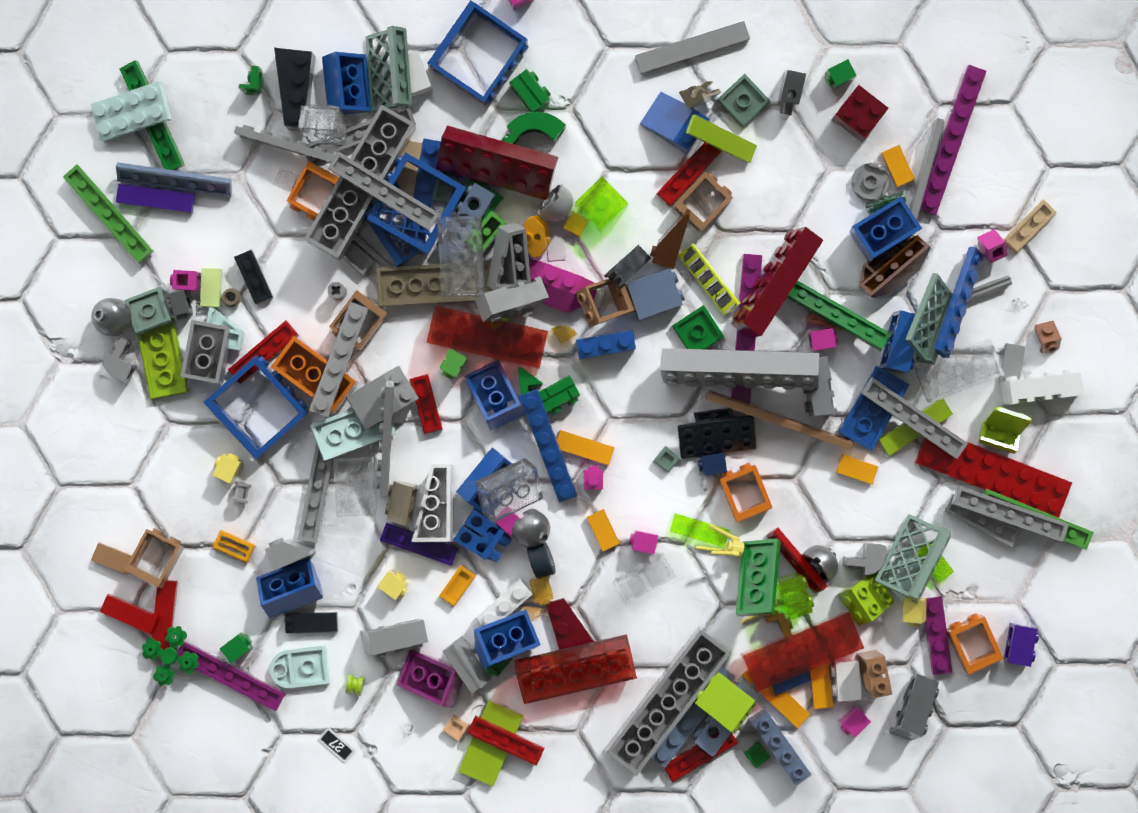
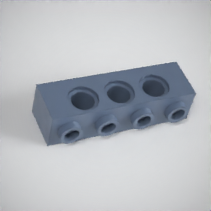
[436,183,497,262]
[694,680,760,757]
[749,708,812,786]

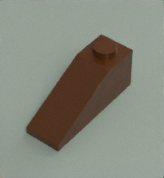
[650,210,690,269]

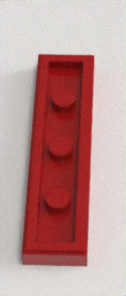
[656,142,722,207]
[228,320,299,384]
[766,527,828,593]
[151,580,178,657]
[467,715,545,766]
[664,731,738,783]

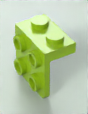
[978,407,1032,454]
[838,572,894,626]

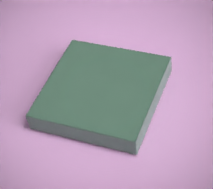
[716,73,771,128]
[124,287,173,336]

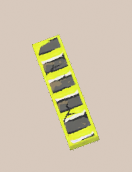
[678,243,740,316]

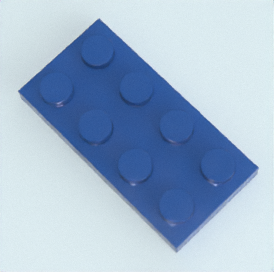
[838,366,910,451]

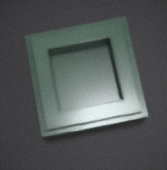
[653,446,680,473]

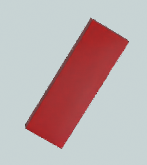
[409,374,443,434]
[100,594,160,634]

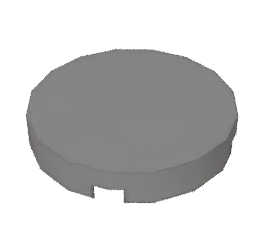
[851,163,890,202]

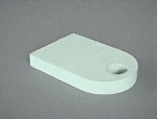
[270,645,330,688]

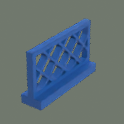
[365,182,431,267]

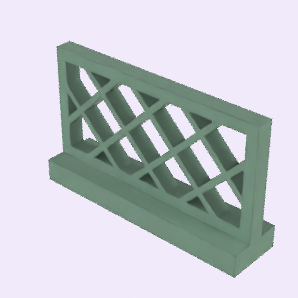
[365,26,412,113]
[905,273,953,364]
[875,514,951,604]

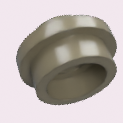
[222,288,241,307]

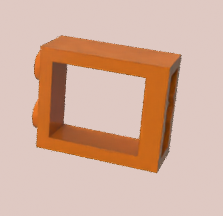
[286,161,339,221]
[718,463,773,522]
[947,613,1004,675]

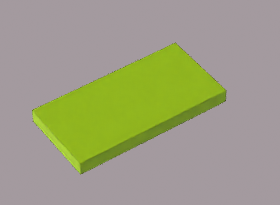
[138,317,189,400]
[458,700,523,786]

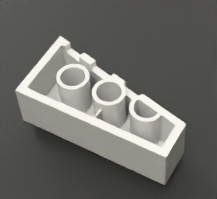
[999,369,1084,405]
[412,464,453,542]

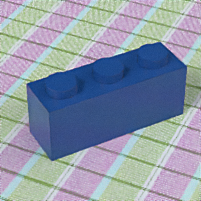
[576,330,636,360]

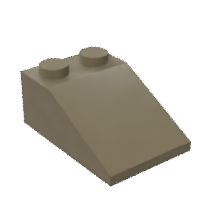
[385,481,418,526]

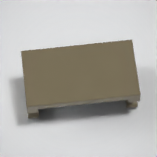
[679,81,721,109]

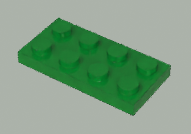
[736,539,781,617]

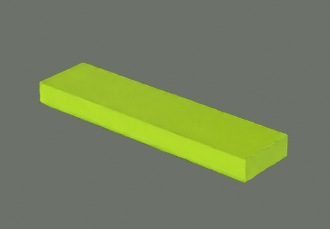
[686,115,757,163]
[878,397,953,456]

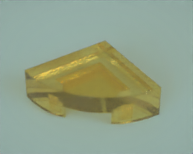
[551,325,578,344]

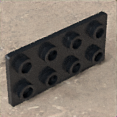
[677,408,756,459]

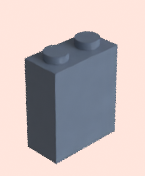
[626,269,685,321]

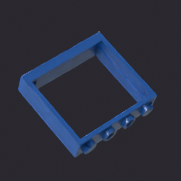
[427,0,529,105]
[365,152,466,256]
[203,355,309,460]

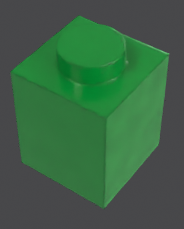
[824,59,857,90]
[219,632,253,663]

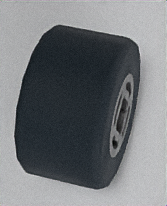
[527,542,556,579]

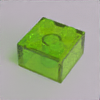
[574,176,629,233]
[777,572,814,619]

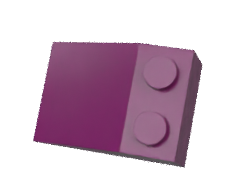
[396,649,463,708]

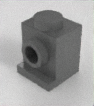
[165,290,194,320]

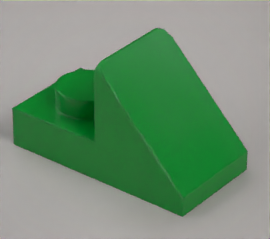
[518,367,543,394]

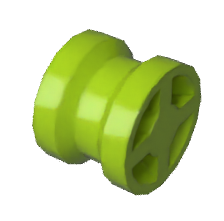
[345,674,365,696]

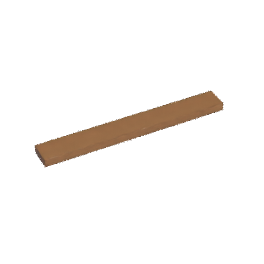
[705,390,853,450]

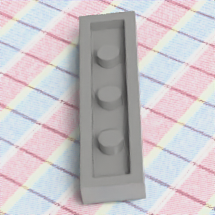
[943,494,1021,547]

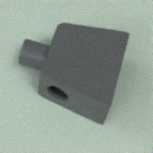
[778,70,806,116]

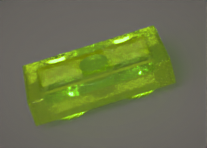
[916,543,954,583]

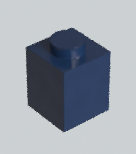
[697,453,727,476]

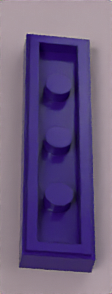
[116,183,196,213]
[380,522,458,566]

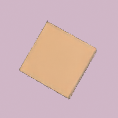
[442,714,469,741]

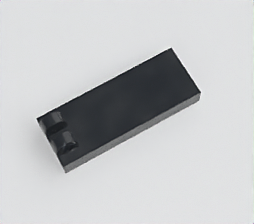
[604,244,651,289]
[234,249,274,304]
[284,612,338,633]

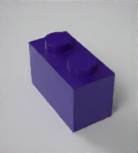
[1003,623,1039,667]

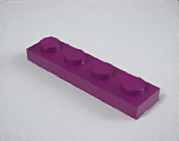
[925,596,953,675]

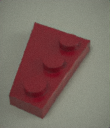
[546,598,599,659]

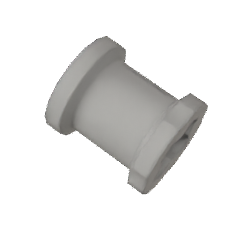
[328,282,347,300]
[231,481,252,504]

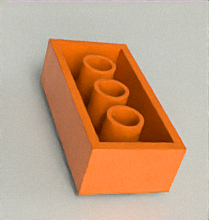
[271,336,359,413]

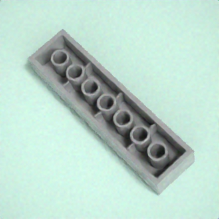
[304,105,416,261]
[660,348,819,390]
[606,627,731,776]

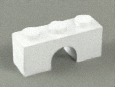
[476,578,533,626]

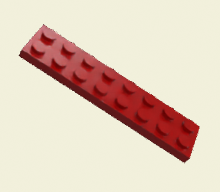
[914,438,1073,518]

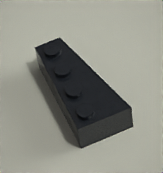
[274,47,316,132]

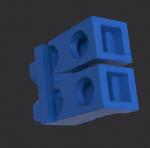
[453,508,512,563]

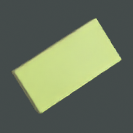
[200,268,222,307]

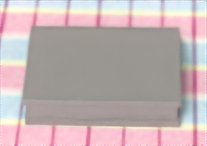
[442,636,491,694]

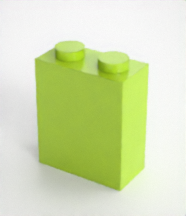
[695,672,758,734]

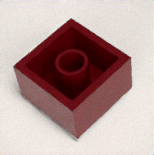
[832,85,889,142]

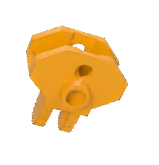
[522,215,551,257]

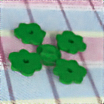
[142,626,199,686]

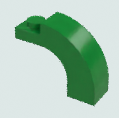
[501,112,566,144]

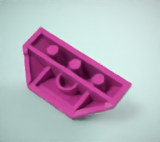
[529,258,598,313]

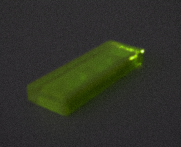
[669,513,730,548]

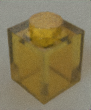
[529,576,554,605]

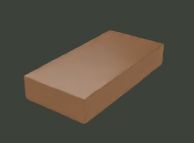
[91,542,132,575]

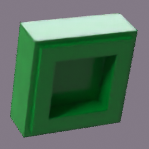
[743,741,771,768]

